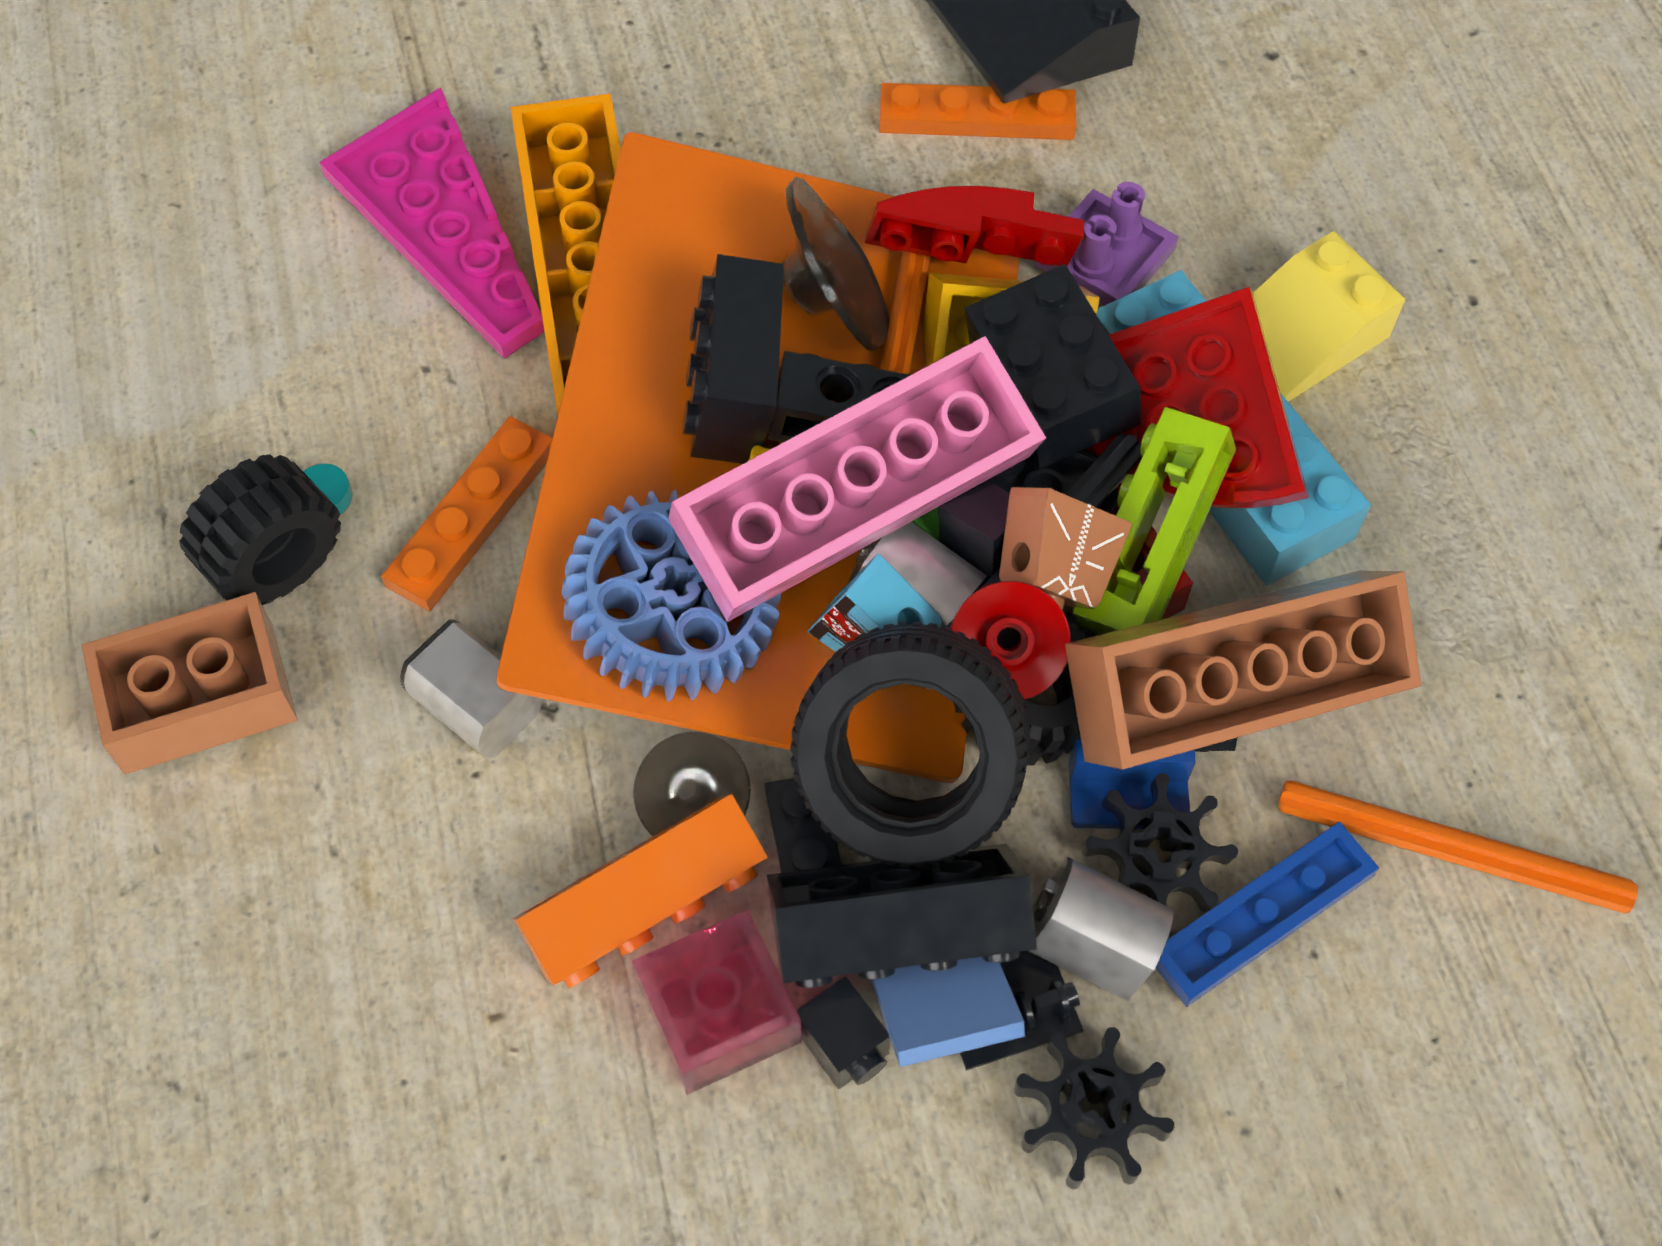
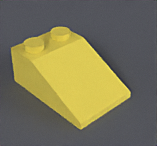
[1253,231,1405,402]

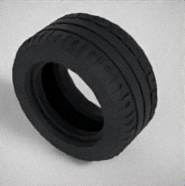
[790,622,1030,868]

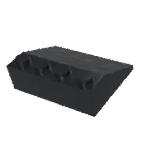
[926,0,1140,104]

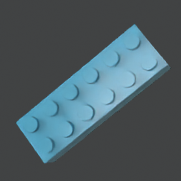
[1097,270,1371,586]

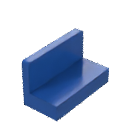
[1068,739,1196,829]

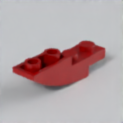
[864,186,1084,266]

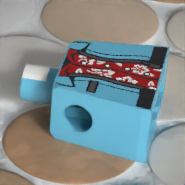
[807,553,942,690]

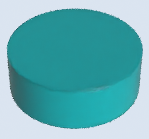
[303,463,353,514]

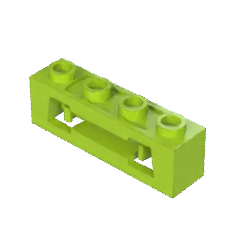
[1072,407,1236,636]

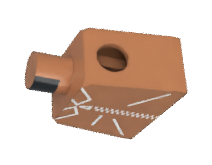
[999,487,1132,611]

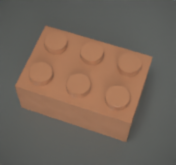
[81,592,298,775]

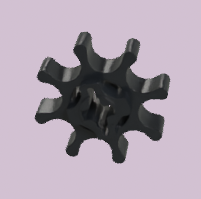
[1081,773,1238,912]
[1014,1027,1175,1189]

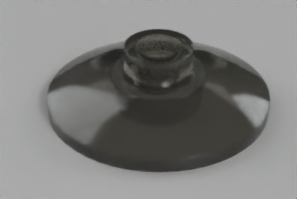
[633,732,751,836]

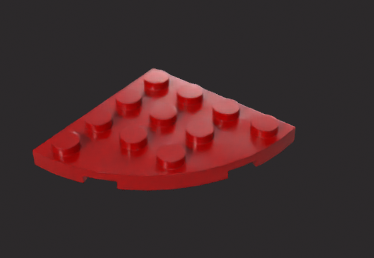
[1090,287,1309,508]

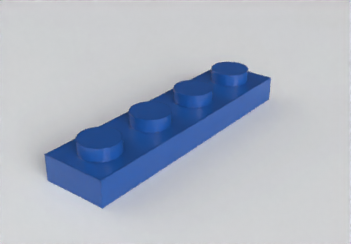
[1155,821,1379,1008]

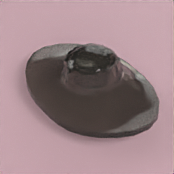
[782,177,889,351]

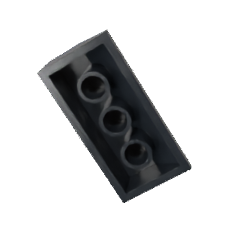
[767,844,1037,988]

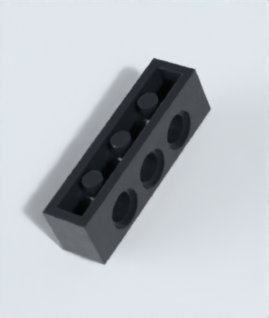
[768,351,990,480]

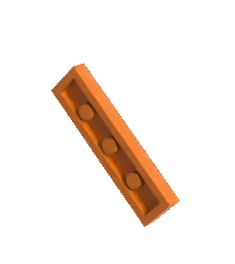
[879,82,1076,140]
[381,416,553,612]

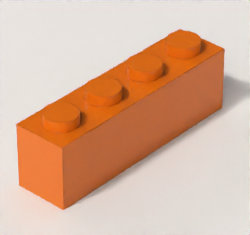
[512,794,768,988]

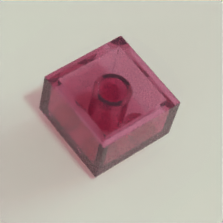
[632,910,802,1095]

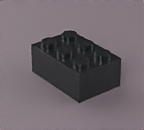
[682,254,784,464]
[964,264,1141,469]

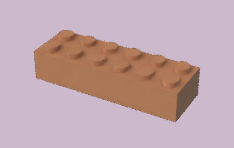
[1065,570,1422,769]

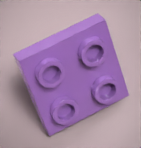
[1035,182,1179,306]

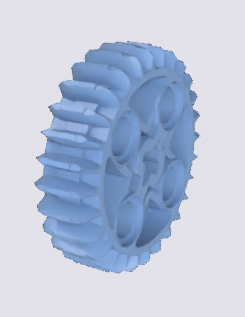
[561,490,781,702]

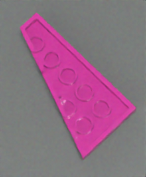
[319,87,545,359]

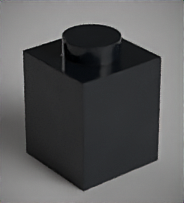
[938,480,1010,577]
[794,976,890,1090]

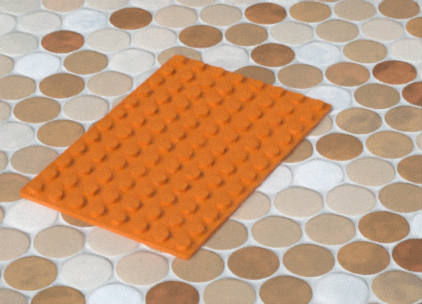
[496,132,1020,783]

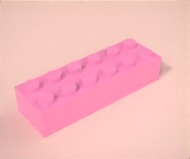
[668,336,1046,622]

